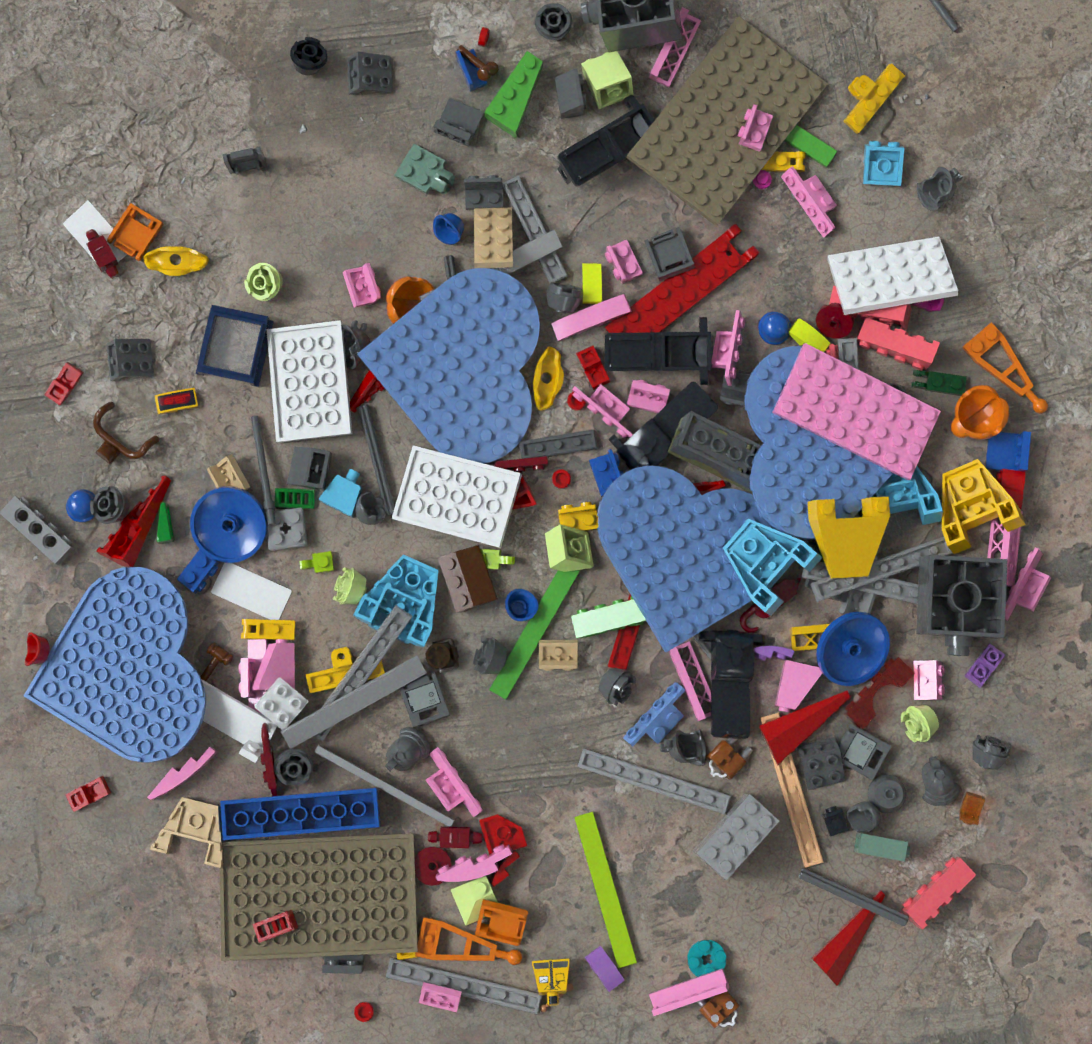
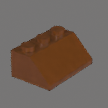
[438,545,498,613]

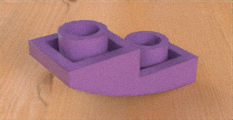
[965,644,1005,688]
[753,646,794,661]
[585,946,624,992]

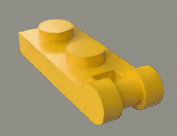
[761,151,805,173]
[241,619,296,640]

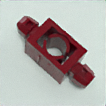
[86,229,119,279]
[428,826,482,848]

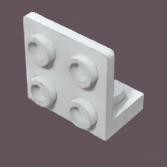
[255,677,309,730]

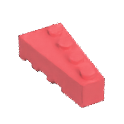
[829,286,912,331]
[857,318,940,371]
[901,857,976,930]

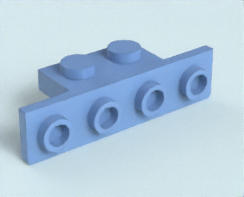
[623,682,685,747]

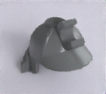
[917,167,963,211]
[342,320,370,370]
[385,727,430,771]
[660,730,707,766]
[921,756,960,806]

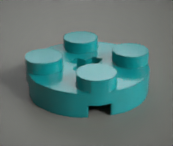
[687,940,726,977]

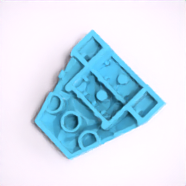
[353,554,438,647]

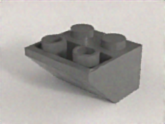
[555,68,587,119]
[287,447,332,491]

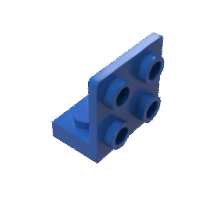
[985,431,1031,472]
[589,449,624,497]

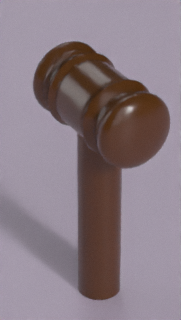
[457,45,499,81]
[200,642,233,682]

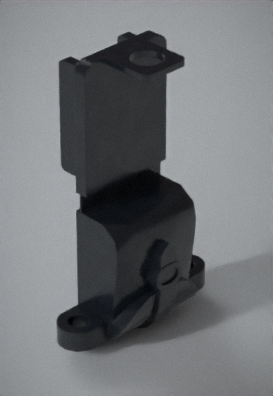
[557,94,655,187]
[604,317,713,385]
[608,382,718,470]
[698,630,765,739]

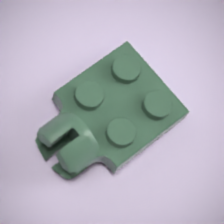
[394,144,455,194]

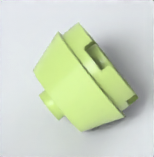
[244,263,283,301]
[333,567,367,605]
[901,705,939,742]

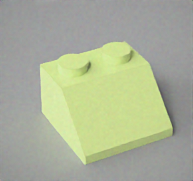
[545,524,594,572]

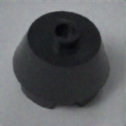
[290,37,328,76]

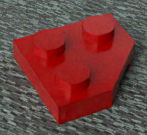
[479,814,527,855]

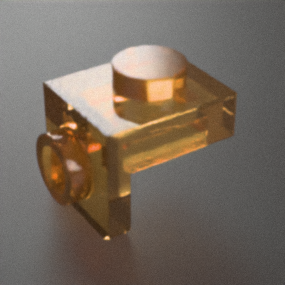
[959,791,985,825]

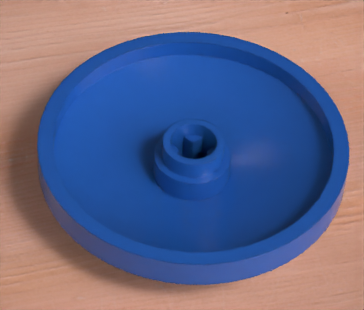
[190,486,267,563]
[816,612,890,686]

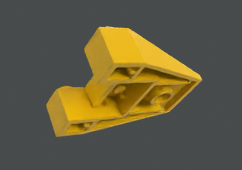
[942,459,1026,554]
[807,497,890,578]

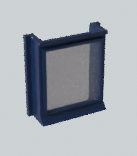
[195,305,274,387]

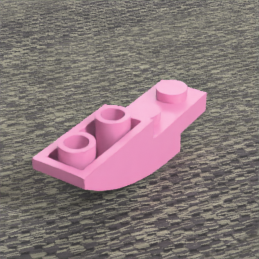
[436,844,513,882]

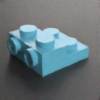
[863,141,904,186]

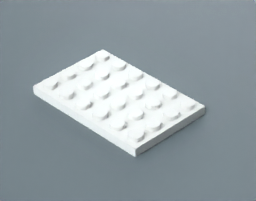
[828,237,958,315]
[267,320,352,443]
[392,446,522,548]

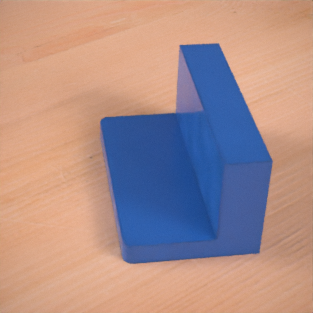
[456,49,488,92]

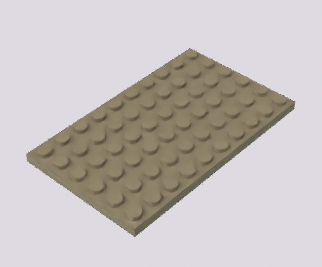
[626,16,828,227]
[219,834,418,961]

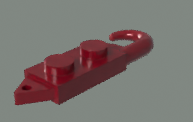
[740,578,801,633]
[261,723,278,797]

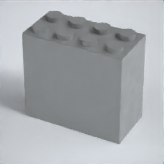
[693,794,779,880]

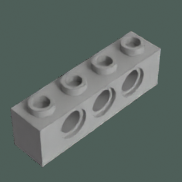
[0,496,74,566]

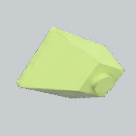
[451,875,498,926]

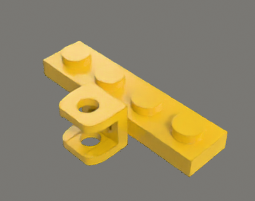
[843,63,905,134]
[305,647,385,693]

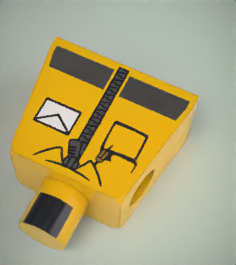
[532,959,569,1006]

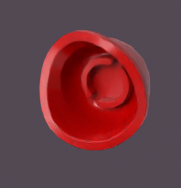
[25,632,50,666]

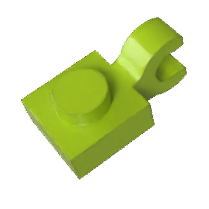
[481,549,515,569]
[299,551,334,573]

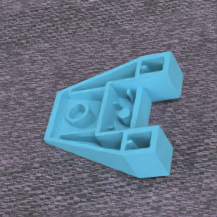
[872,466,943,533]
[723,519,823,616]

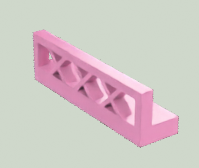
[649,7,701,87]
[987,511,1023,587]
[669,641,711,721]
[649,968,730,1016]

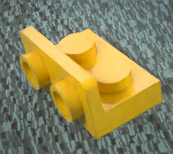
[558,502,598,531]

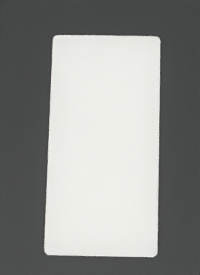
[62,200,127,272]
[211,563,292,620]

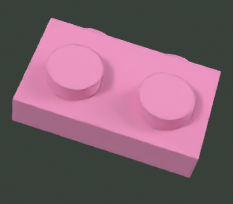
[343,263,381,308]
[627,380,670,413]

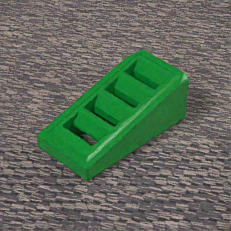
[275,488,315,509]
[157,502,175,544]

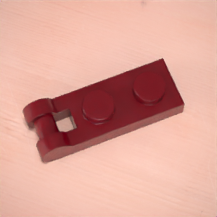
[494,456,548,472]

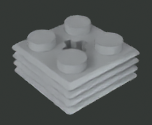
[265,508,308,551]

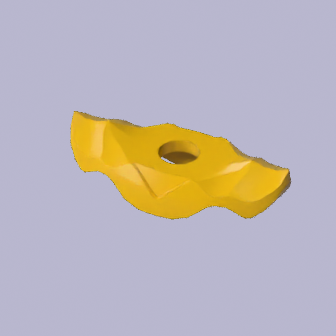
[143,246,209,276]
[533,346,564,411]

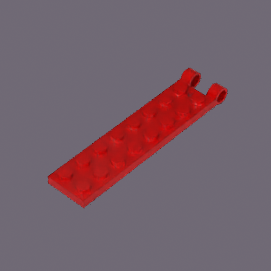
[605,224,760,333]

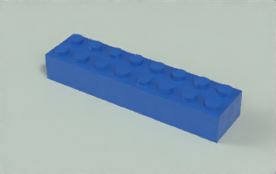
[220,788,381,840]

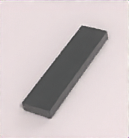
[519,429,597,459]

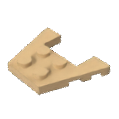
[150,797,223,868]

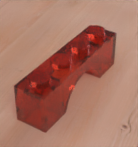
[844,657,915,730]

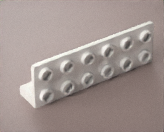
[201,679,277,763]

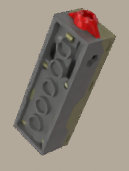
[668,411,761,493]

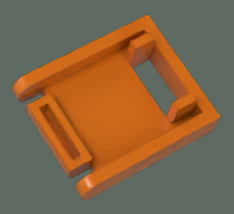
[107,203,164,261]
[475,899,528,946]

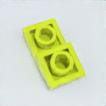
[582,263,602,304]
[788,318,831,352]

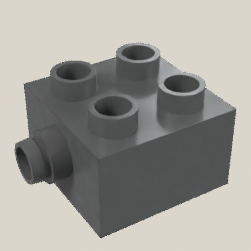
[581,0,683,52]
[916,555,1007,656]

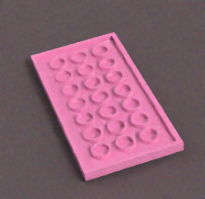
[772,343,941,480]

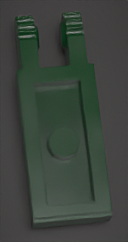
[911,370,967,396]

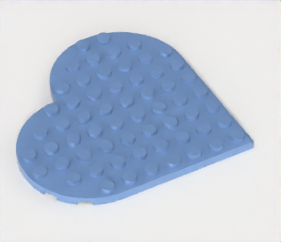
[357,268,540,464]
[745,346,893,540]
[597,466,778,653]
[24,567,206,763]

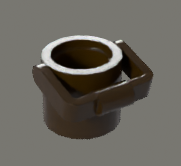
[425,639,459,673]

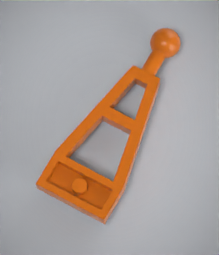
[962,322,1048,414]
[415,917,522,965]

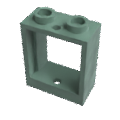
[853,833,910,862]

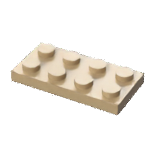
[474,207,513,268]

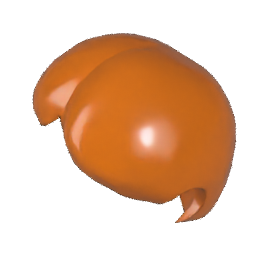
[386,276,435,324]
[951,385,1009,440]

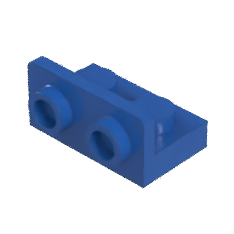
[177,549,219,594]

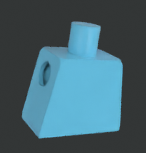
[319,469,362,518]

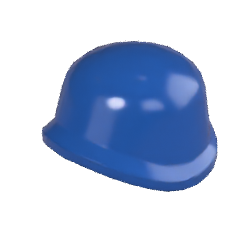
[433,213,464,245]
[758,312,791,345]
[66,489,96,522]
[505,589,538,621]

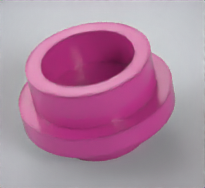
[753,170,772,189]

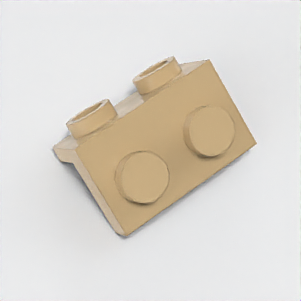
[207,454,250,491]
[539,640,578,671]

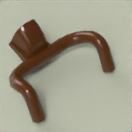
[93,402,159,465]

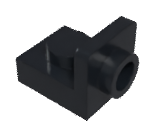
[822,806,849,837]

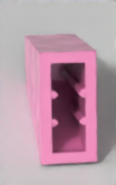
[251,639,295,690]
[775,660,822,713]

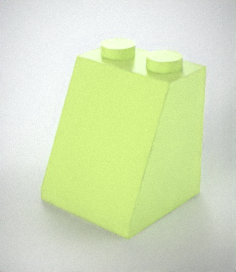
[581,51,634,109]

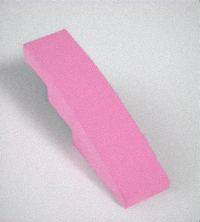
[551,294,632,341]
[147,747,217,800]

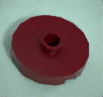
[816,303,854,339]
[415,846,452,886]

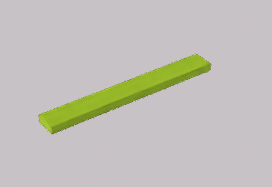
[574,812,637,968]

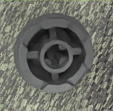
[535,3,572,40]
[546,282,583,314]
[90,486,129,524]
[473,637,507,674]
[599,667,636,706]
[972,735,1011,770]
[274,748,313,786]
[868,774,906,814]

